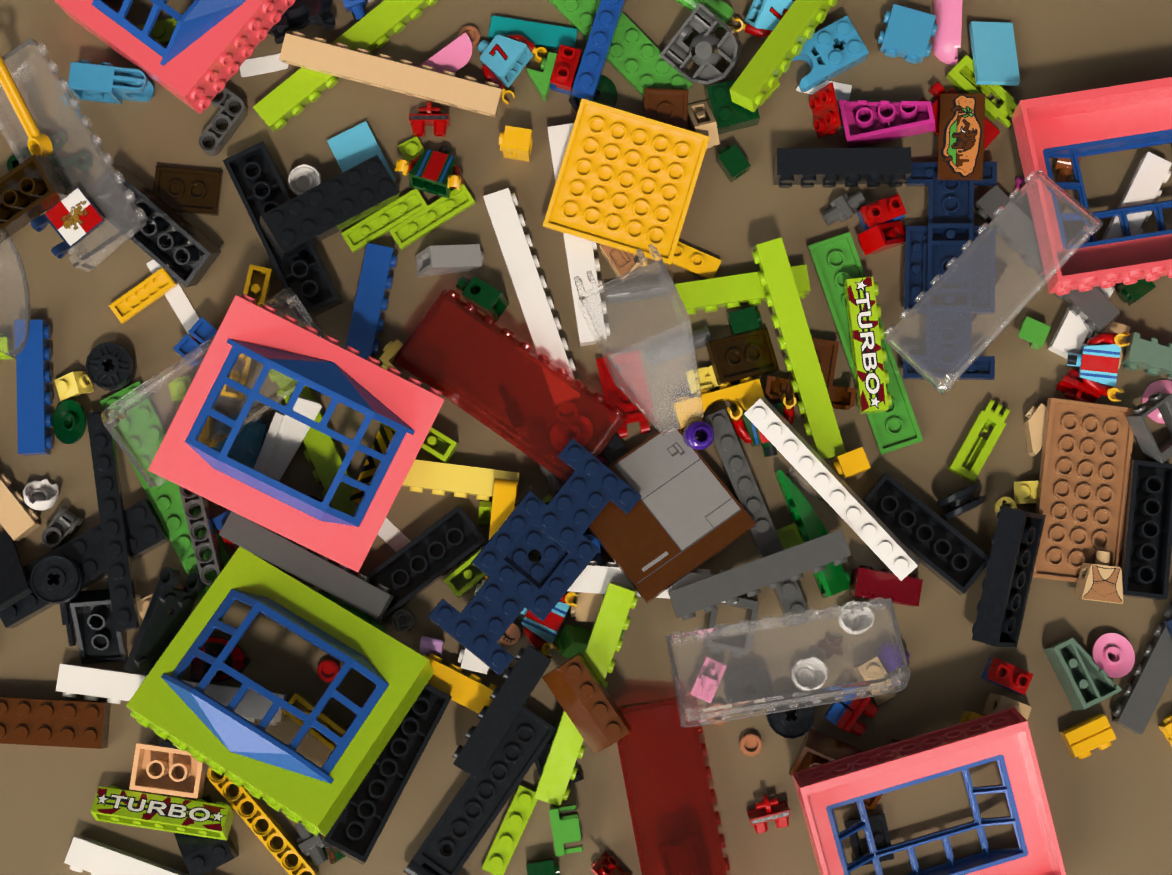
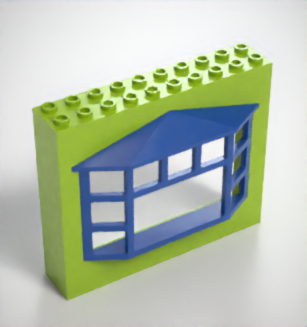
[126,546,434,837]

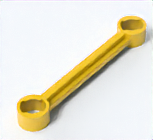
[0,55,53,157]

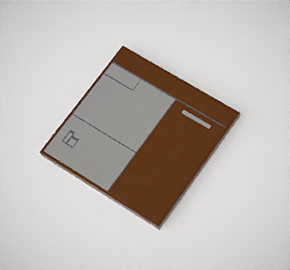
[588,421,756,603]

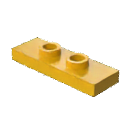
[671,241,722,279]
[108,267,177,324]

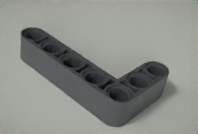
[166,47,248,156]
[179,486,224,586]

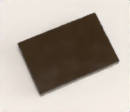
[153,165,223,216]
[705,327,779,385]

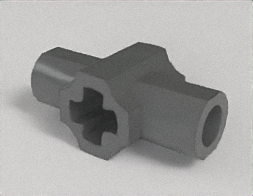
[821,190,866,226]
[295,822,328,866]

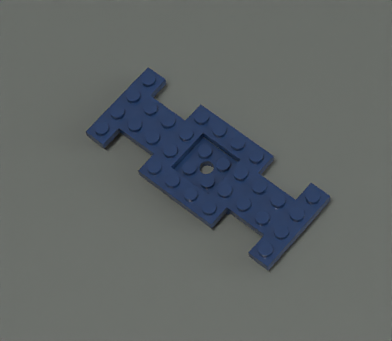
[903,162,997,380]
[428,438,642,675]

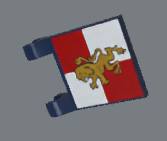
[30,187,105,259]

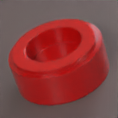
[317,660,340,682]

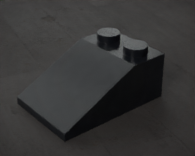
[70,589,127,664]
[174,795,239,875]

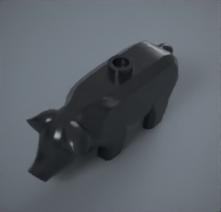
[268,0,336,44]

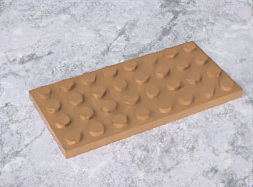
[1032,398,1134,583]

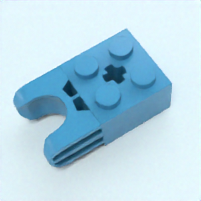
[791,16,869,92]
[67,60,155,104]

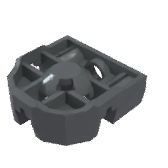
[659,3,742,85]

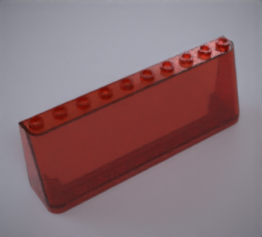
[394,289,628,482]
[617,694,730,875]

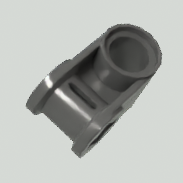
[42,506,84,549]

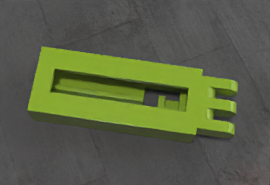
[945,54,1017,128]
[948,399,1011,483]

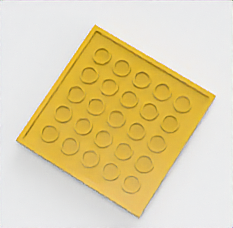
[543,98,710,265]

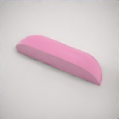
[931,0,962,65]
[408,32,472,96]

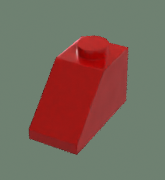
[857,221,906,255]

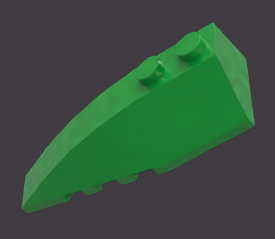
[775,470,852,598]

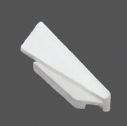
[254,394,322,481]

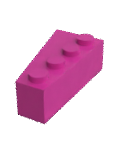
[839,100,935,148]

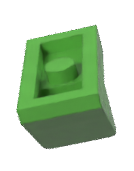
[526,52,557,101]

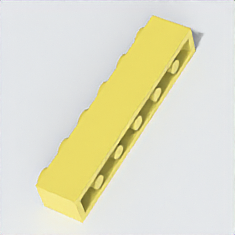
[400,459,520,501]

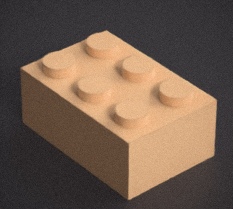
[129,742,207,799]

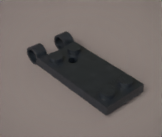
[124,567,206,675]

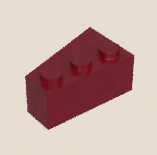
[849,565,923,607]

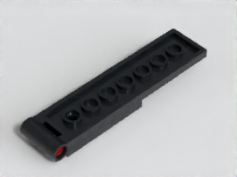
[403,706,557,875]

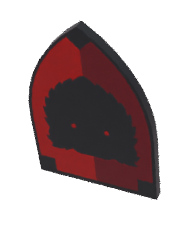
[190,636,251,682]

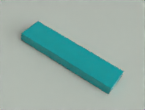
[488,15,578,50]

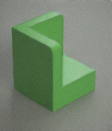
[1018,316,1051,350]
[555,625,590,658]

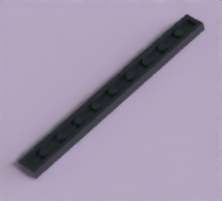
[86,409,140,632]

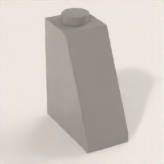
[415,244,484,277]

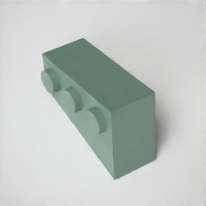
[1121,332,1172,380]
[1044,638,1122,711]

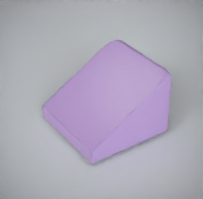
[419,636,445,657]

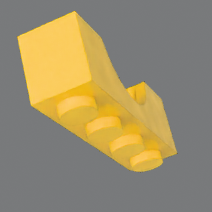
[672,377,764,431]

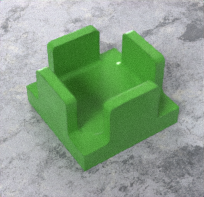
[549,803,583,857]

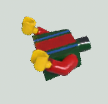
[394,145,463,198]
[727,393,796,458]

